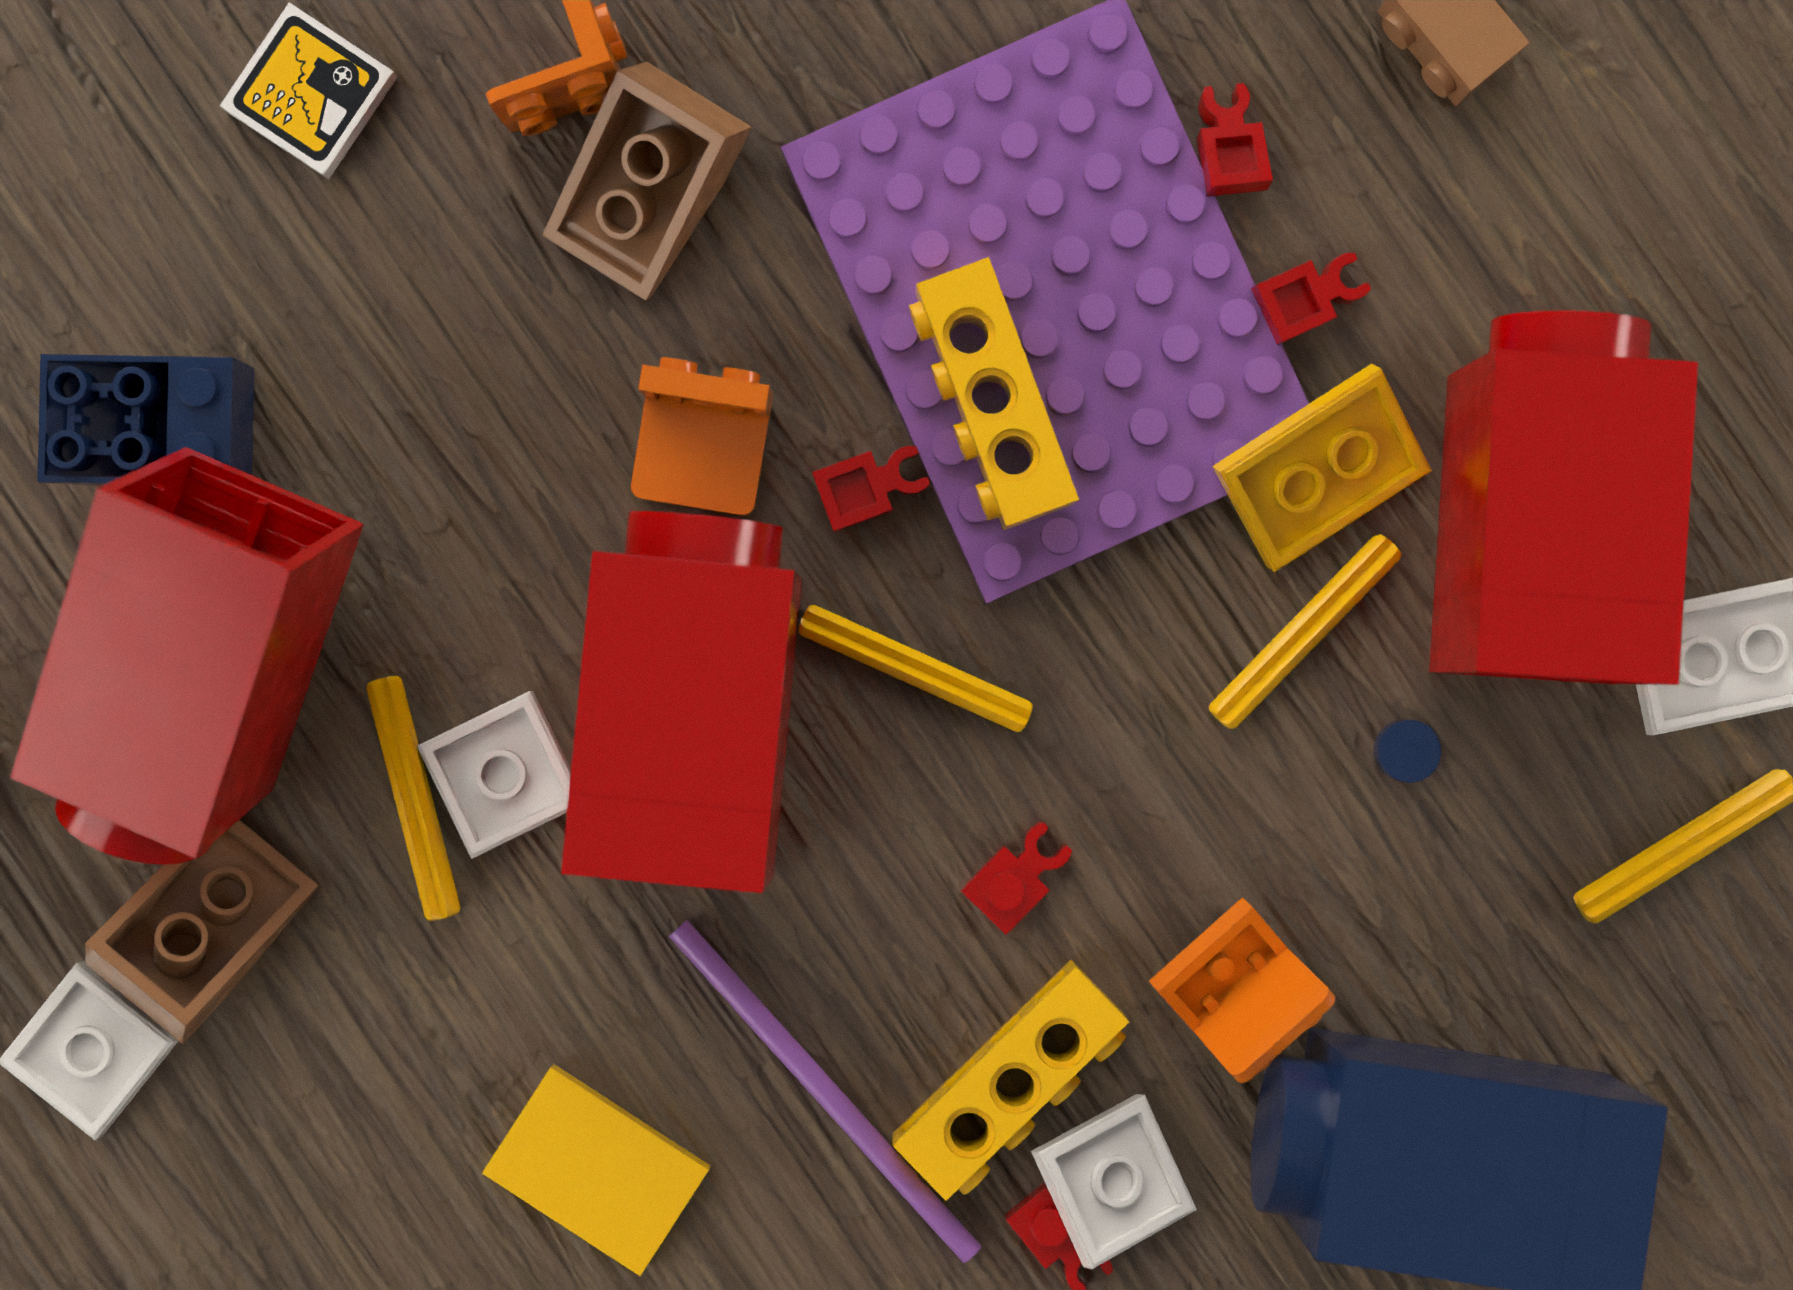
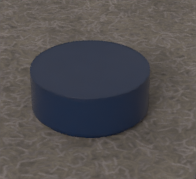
[1374,719,1441,783]

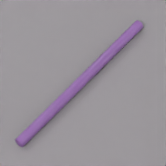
[668,920,981,1263]

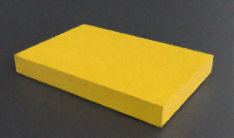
[1212,363,1432,572]
[482,1064,711,1276]

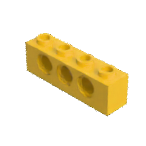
[908,257,1079,531]
[892,959,1129,1201]

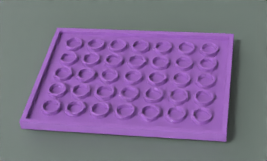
[781,0,1309,604]

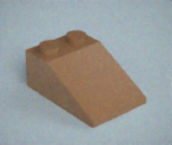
[542,62,752,301]
[85,820,318,1044]

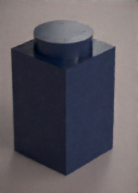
[1251,1028,1668,1290]

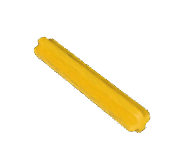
[1209,534,1402,729]
[798,605,1033,732]
[366,676,460,921]
[1573,769,1793,924]

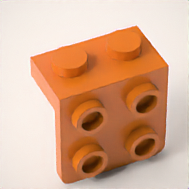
[486,0,628,136]
[631,357,774,516]
[1149,897,1335,1083]

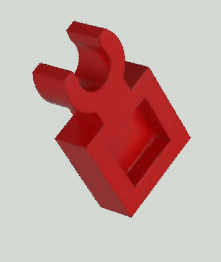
[1196,83,1273,197]
[1251,252,1371,345]
[812,446,930,533]
[960,821,1072,935]
[1005,1182,1113,1290]

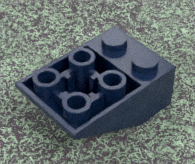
[37,354,254,486]

